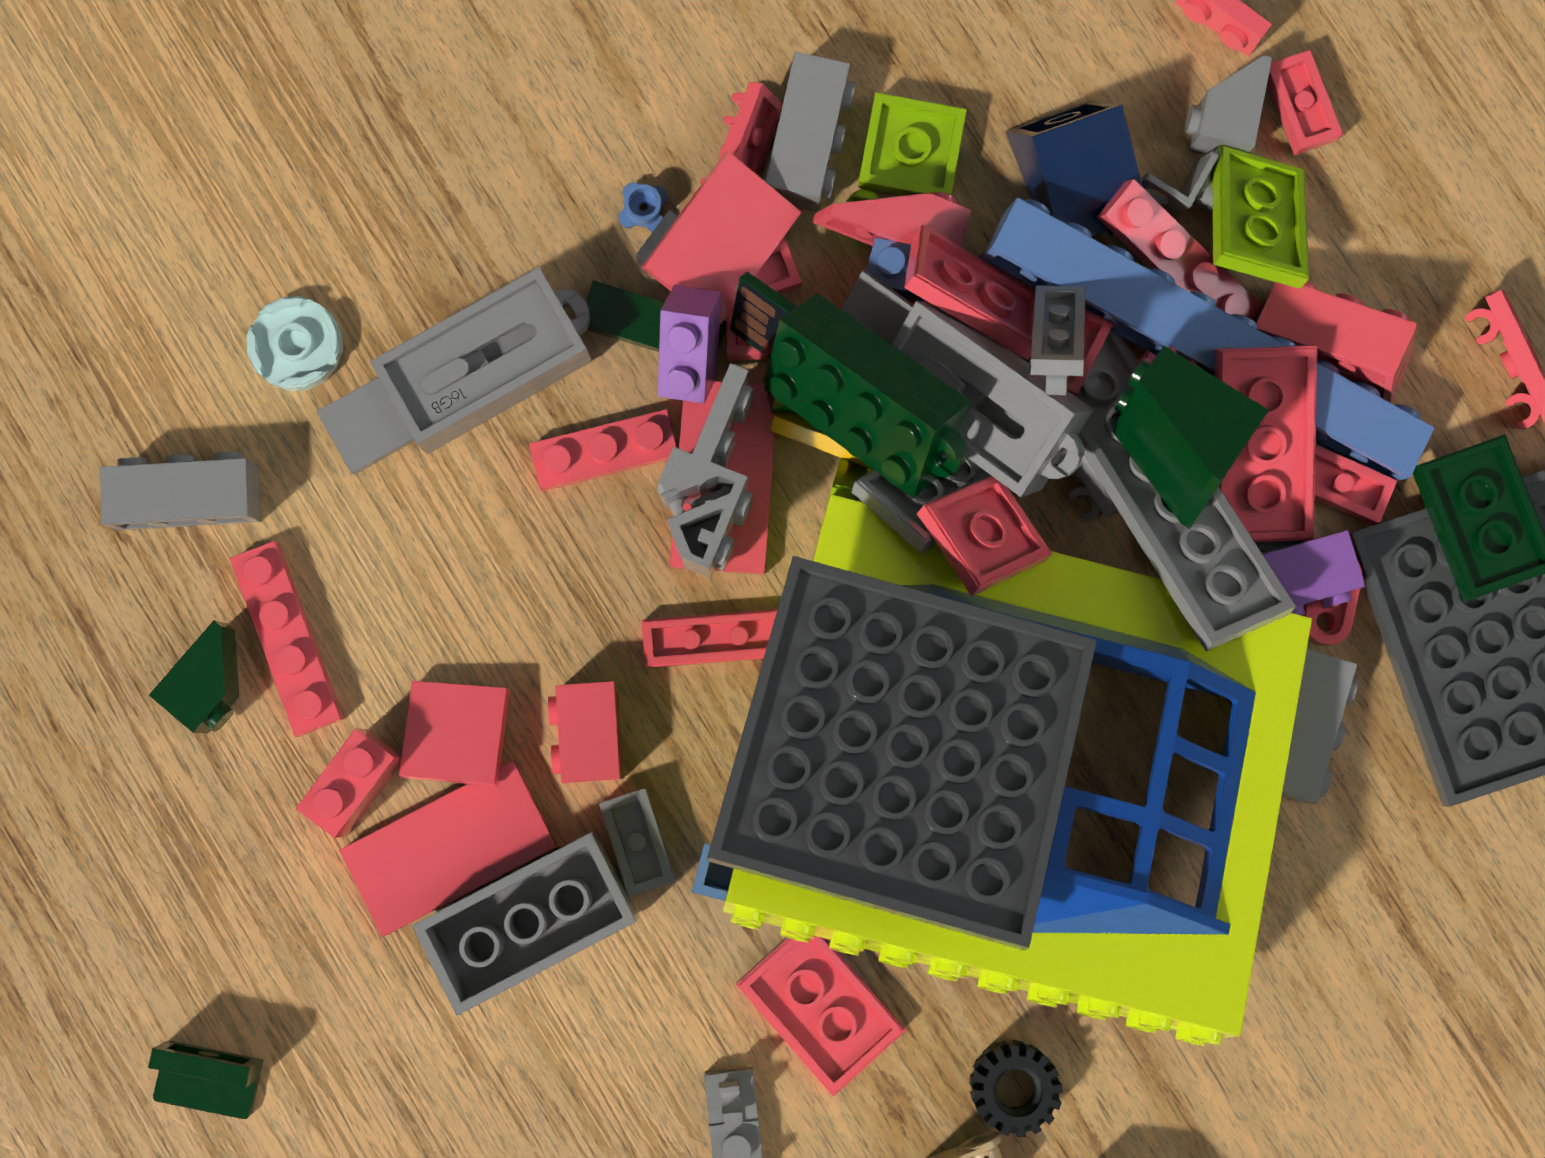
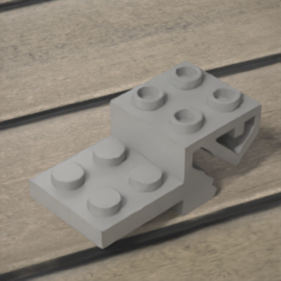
[657,363,754,579]

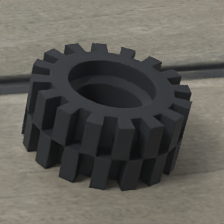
[969,1040,1063,1137]

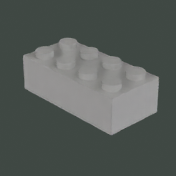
[412,830,640,1016]

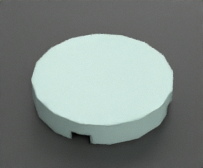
[247,296,344,391]

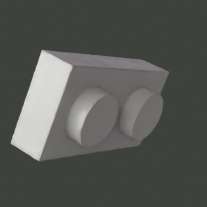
[599,788,676,897]

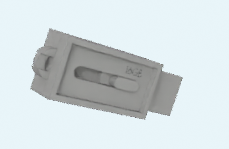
[317,267,592,475]
[841,271,1094,497]

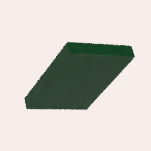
[1413,434,1545,602]

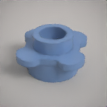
[619,183,668,232]

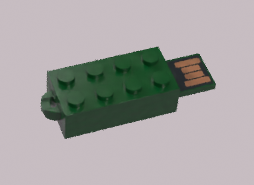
[730,271,972,498]

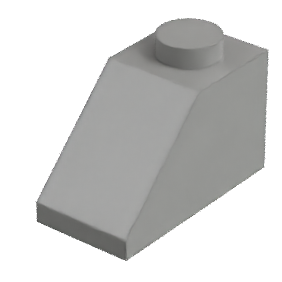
[1185,55,1272,154]

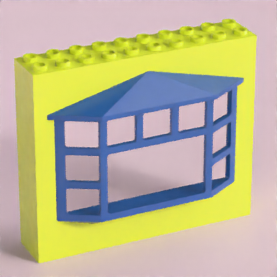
[722,494,1312,1046]

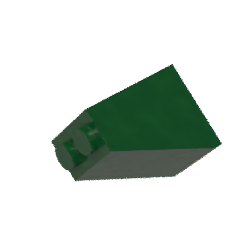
[1112,346,1269,529]

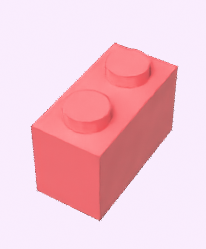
[548,681,623,783]
[295,728,402,838]

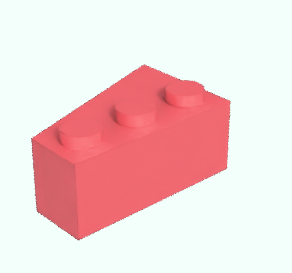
[1256,281,1417,403]

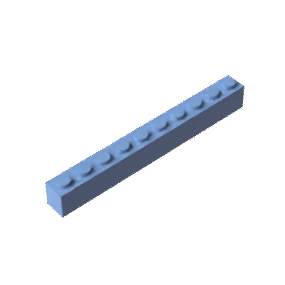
[981,197,1435,481]

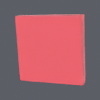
[917,476,1052,597]
[399,681,510,786]

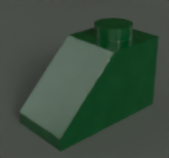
[149,620,239,734]

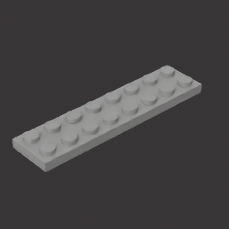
[1024,330,1296,651]

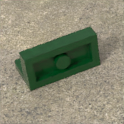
[148,1040,264,1119]

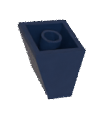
[1006,100,1143,238]

